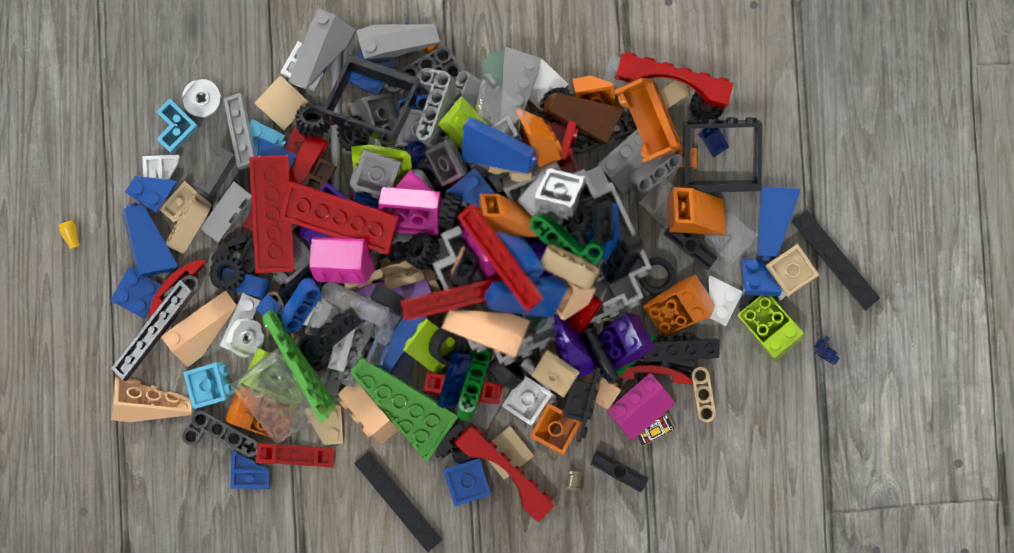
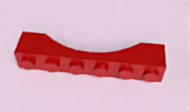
[615,52,734,109]
[453,425,554,523]

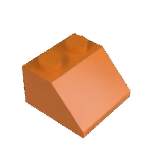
[529,403,580,455]

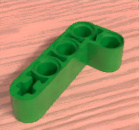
[529,210,606,265]
[455,343,490,421]

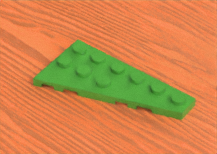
[262,309,337,423]
[350,356,459,463]

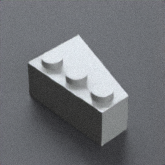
[200,182,252,244]

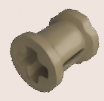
[565,470,584,491]

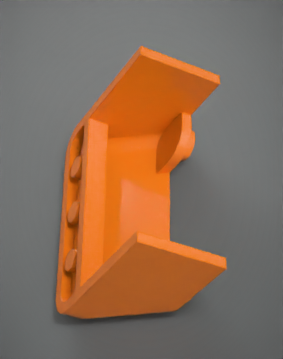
[614,78,682,163]

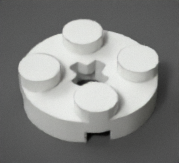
[183,79,221,118]
[226,318,264,357]

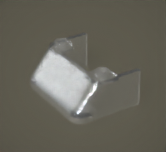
[476,71,525,133]
[304,282,394,365]

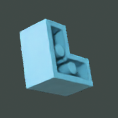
[156,98,200,155]

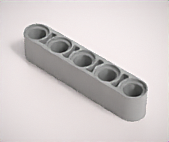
[431,71,481,149]

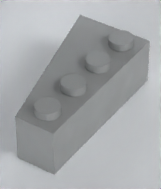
[499,47,541,131]

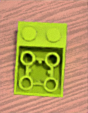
[737,295,804,362]
[403,319,455,374]

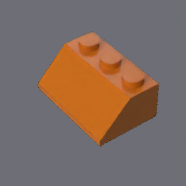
[516,109,562,167]

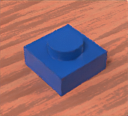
[255,294,283,315]

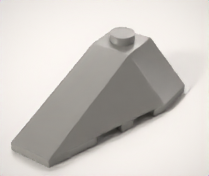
[289,9,356,89]
[357,24,440,63]

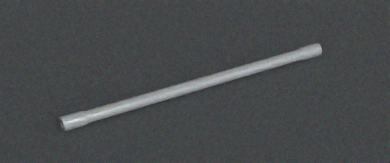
[330,54,342,192]

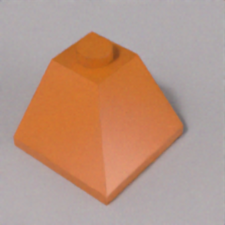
[572,76,616,106]

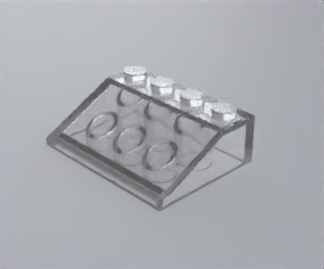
[231,348,318,444]

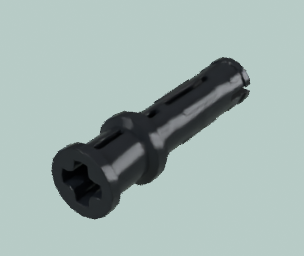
[581,327,620,385]

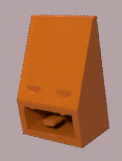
[667,187,726,235]
[478,194,538,237]
[643,275,715,337]
[225,385,296,442]

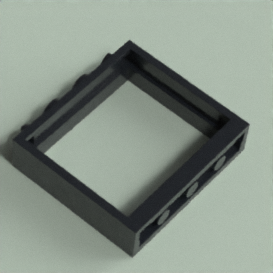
[322,54,421,145]
[683,117,762,193]

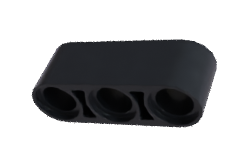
[603,235,643,282]

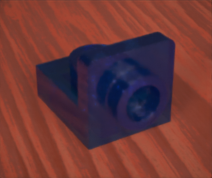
[698,128,729,158]
[404,140,427,166]
[814,336,840,365]

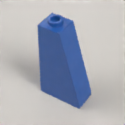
[461,117,538,174]
[756,187,800,261]
[122,203,178,278]
[485,275,568,318]
[373,316,427,373]

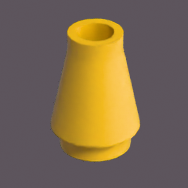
[58,219,80,249]

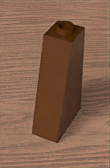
[543,93,624,144]

